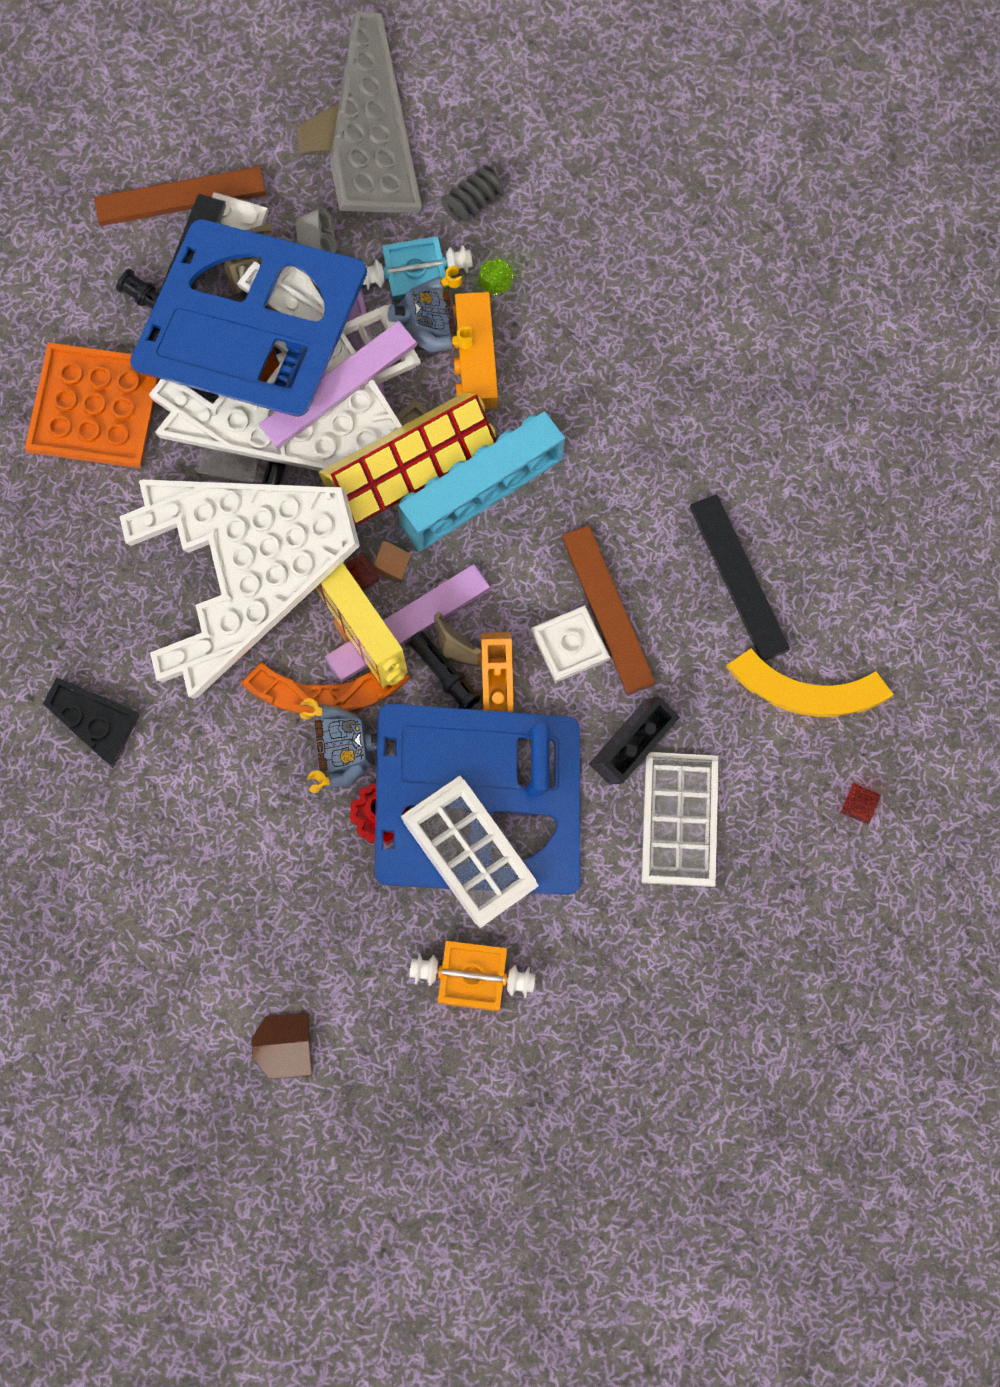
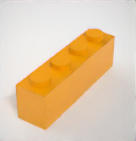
[452,292,498,409]

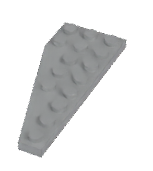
[330,12,422,213]

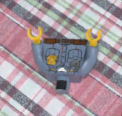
[387,266,473,353]
[300,698,387,793]

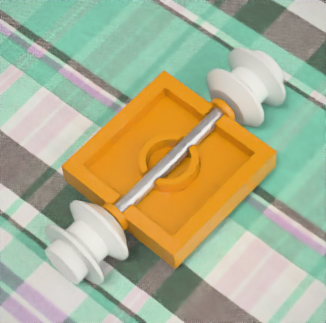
[410,941,535,1012]

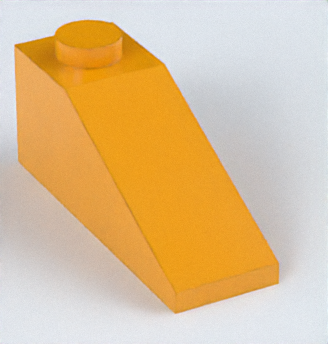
[480,632,514,713]

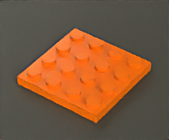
[25,342,160,469]

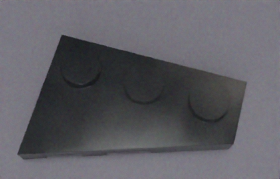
[43,677,140,768]

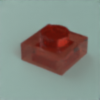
[345,553,380,591]
[840,783,881,824]

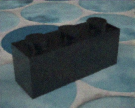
[589,696,680,785]

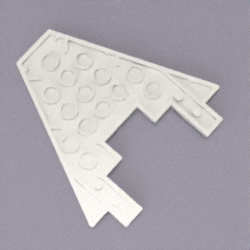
[149,261,402,471]
[120,480,360,699]

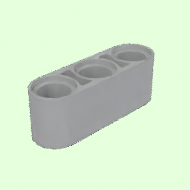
[296,207,336,290]

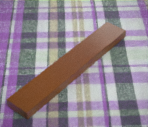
[94,166,266,226]
[562,525,655,695]

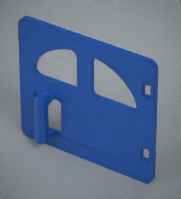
[130,219,367,417]
[374,704,580,895]

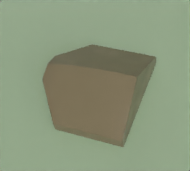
[434,611,482,666]

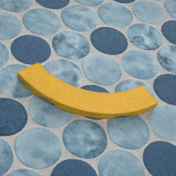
[726,648,894,717]

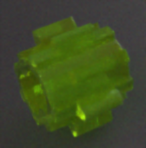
[477,257,515,296]

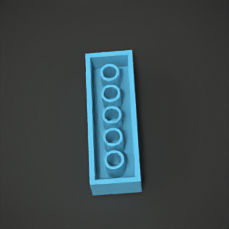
[398,411,565,552]

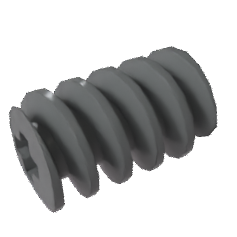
[441,165,504,222]

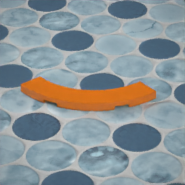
[240,662,410,716]

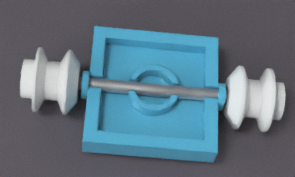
[363,236,473,301]

